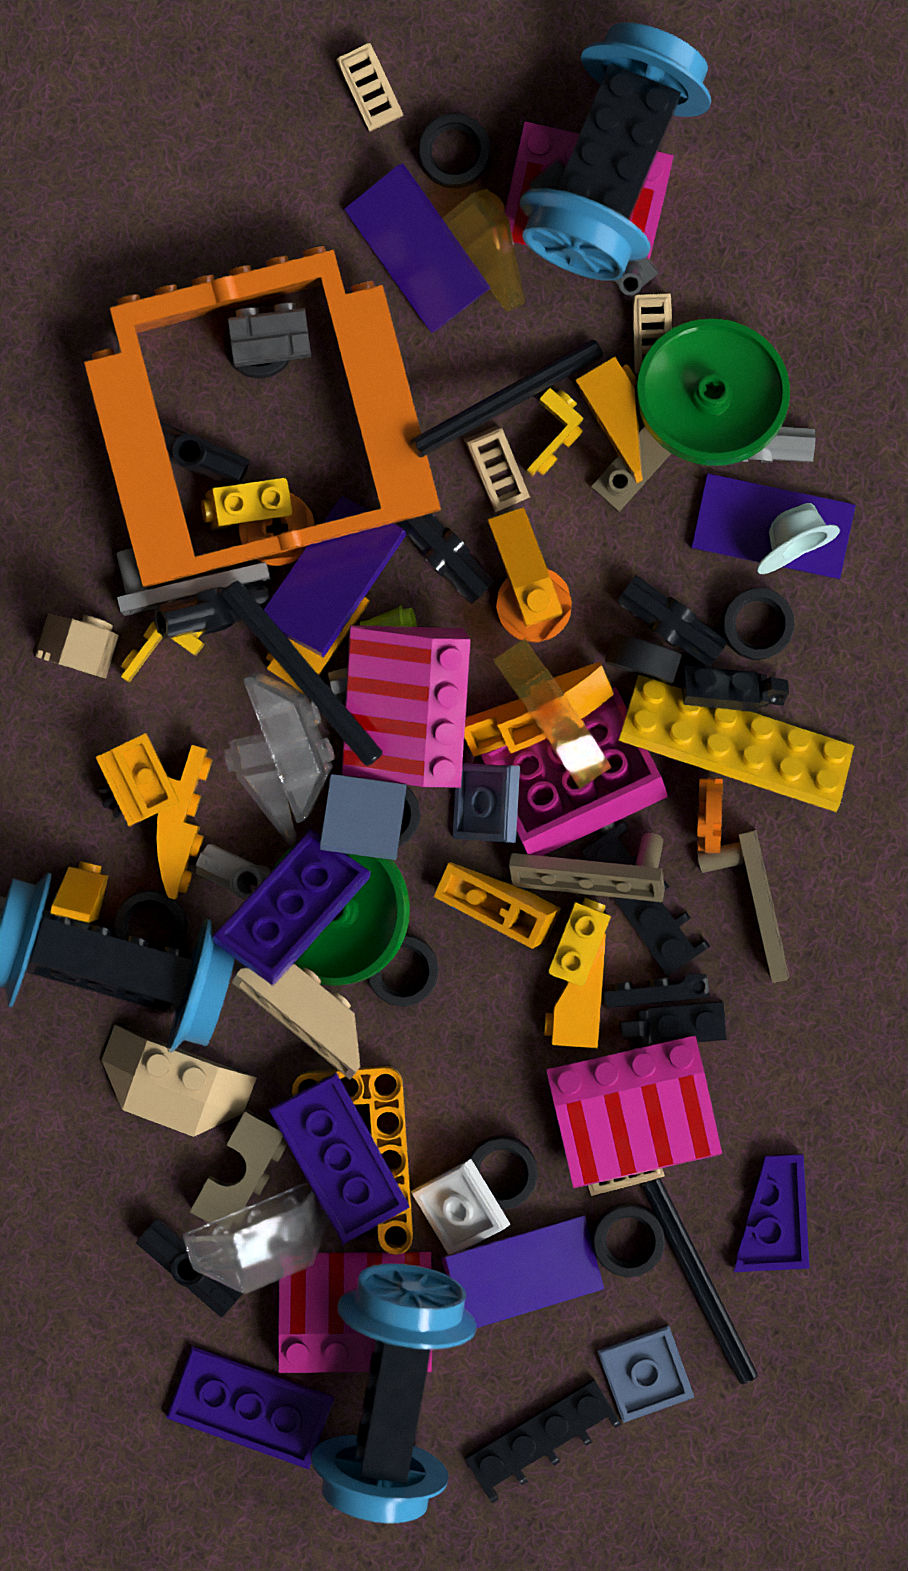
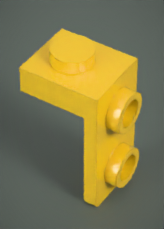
[526,388,584,477]
[201,478,292,531]
[121,621,205,682]
[549,898,611,986]

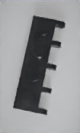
[581,821,710,976]
[465,1379,622,1503]

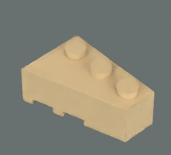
[35,613,119,679]

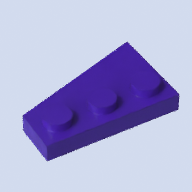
[733,1153,810,1272]

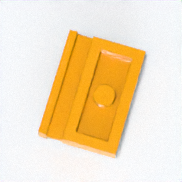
[96,733,180,826]

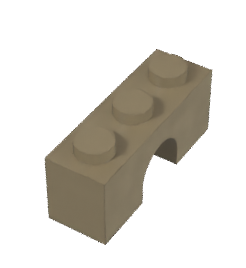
[190,1109,288,1234]

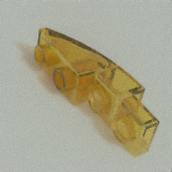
[493,639,611,789]

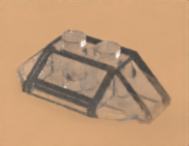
[243,671,334,823]
[182,1182,329,1294]

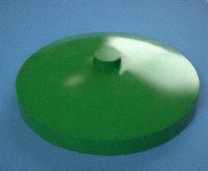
[636,319,790,466]
[272,834,410,986]

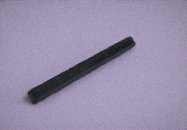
[410,340,603,457]
[222,581,383,766]
[642,1178,758,1384]

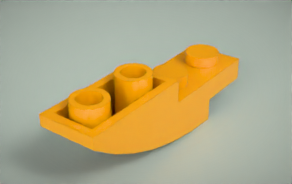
[464,661,614,757]
[156,745,212,899]

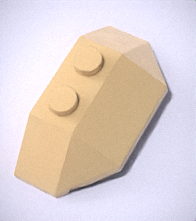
[232,965,360,1080]
[102,1024,257,1137]

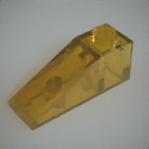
[442,188,525,312]

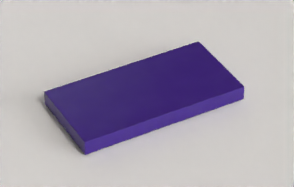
[344,163,491,333]
[691,473,856,580]
[264,496,406,658]
[213,829,370,986]
[269,1072,410,1244]
[441,1215,604,1328]
[166,1345,335,1469]

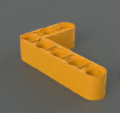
[292,1066,413,1255]

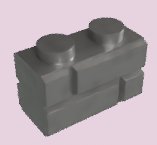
[228,303,311,367]

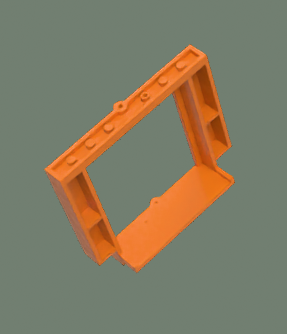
[84,246,441,588]

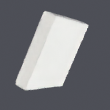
[411,1159,510,1255]

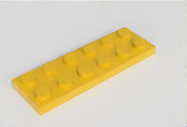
[618,675,854,812]

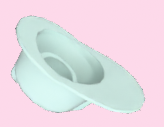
[757,503,840,574]

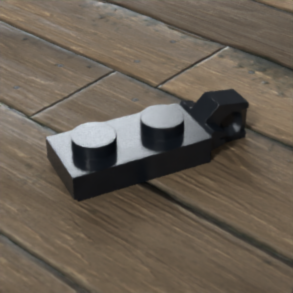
[681,665,789,712]
[602,973,709,1009]
[620,1002,727,1046]

